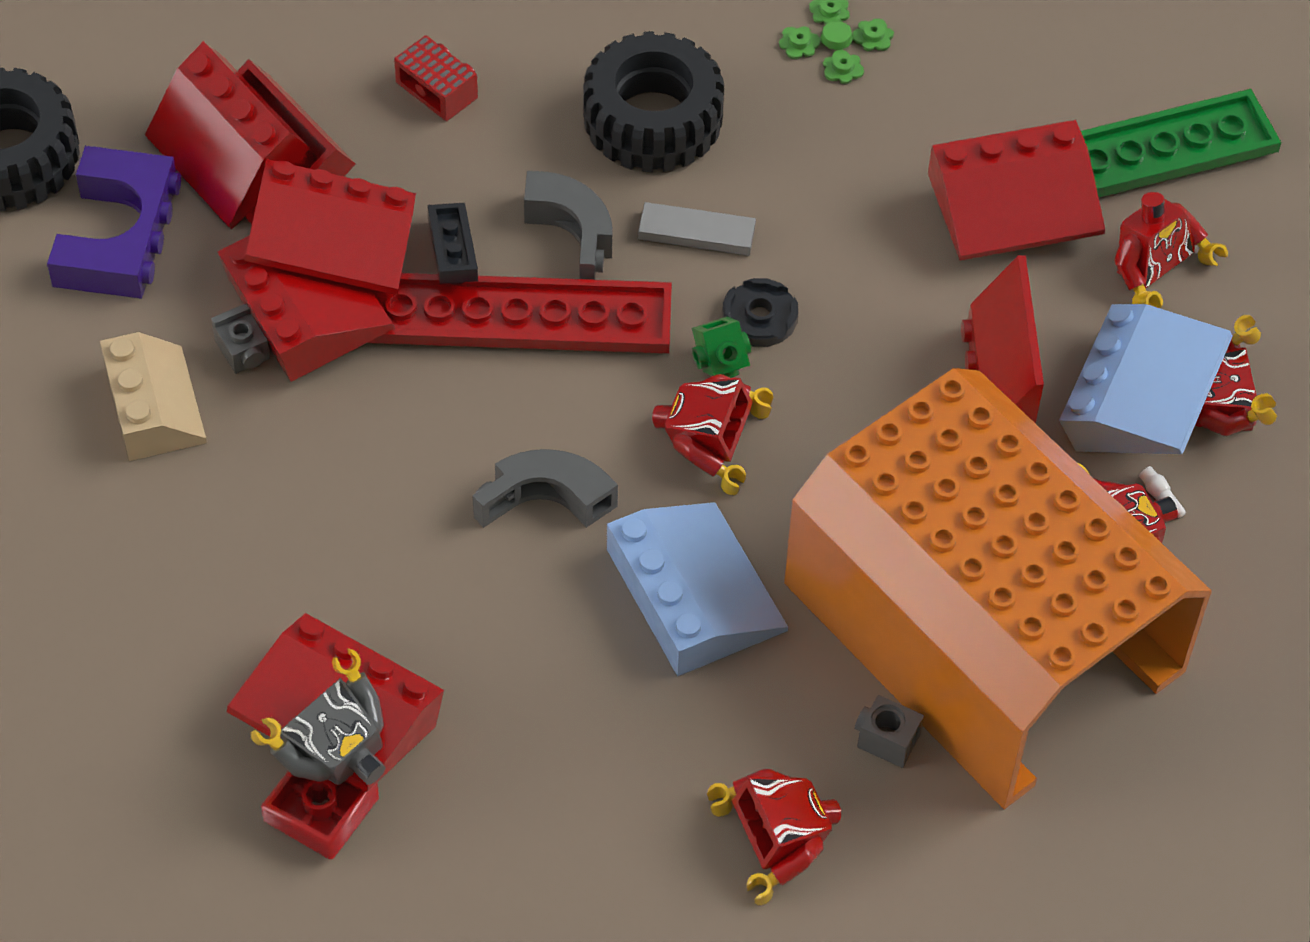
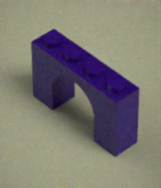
[47,146,181,299]

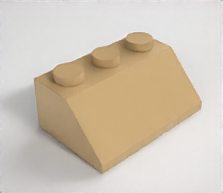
[100,332,207,461]

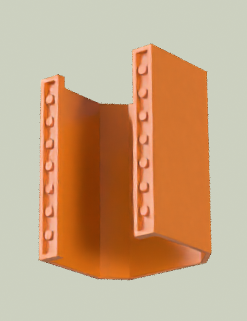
[784,368,1212,810]

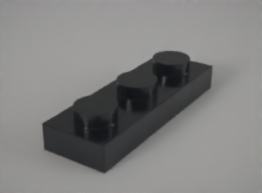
[427,202,478,284]

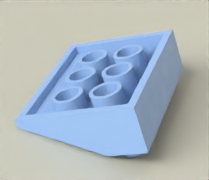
[1059,304,1233,454]
[607,502,788,677]

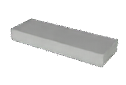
[638,202,756,256]

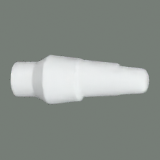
[1139,466,1186,518]

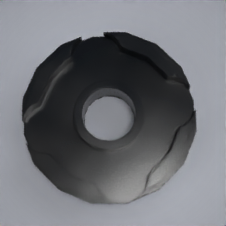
[722,278,798,347]

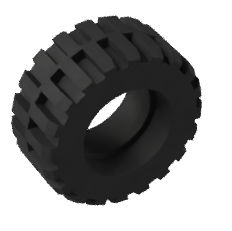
[583,31,725,173]
[0,67,80,211]

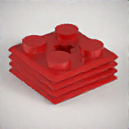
[261,771,379,860]

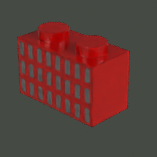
[394,35,478,122]

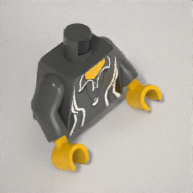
[251,649,385,785]

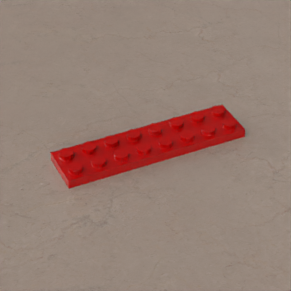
[368,273,672,354]

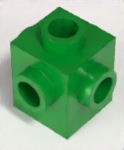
[691,317,751,378]

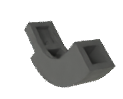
[524,171,613,280]
[472,449,618,528]

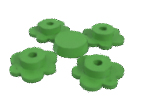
[779,0,894,84]

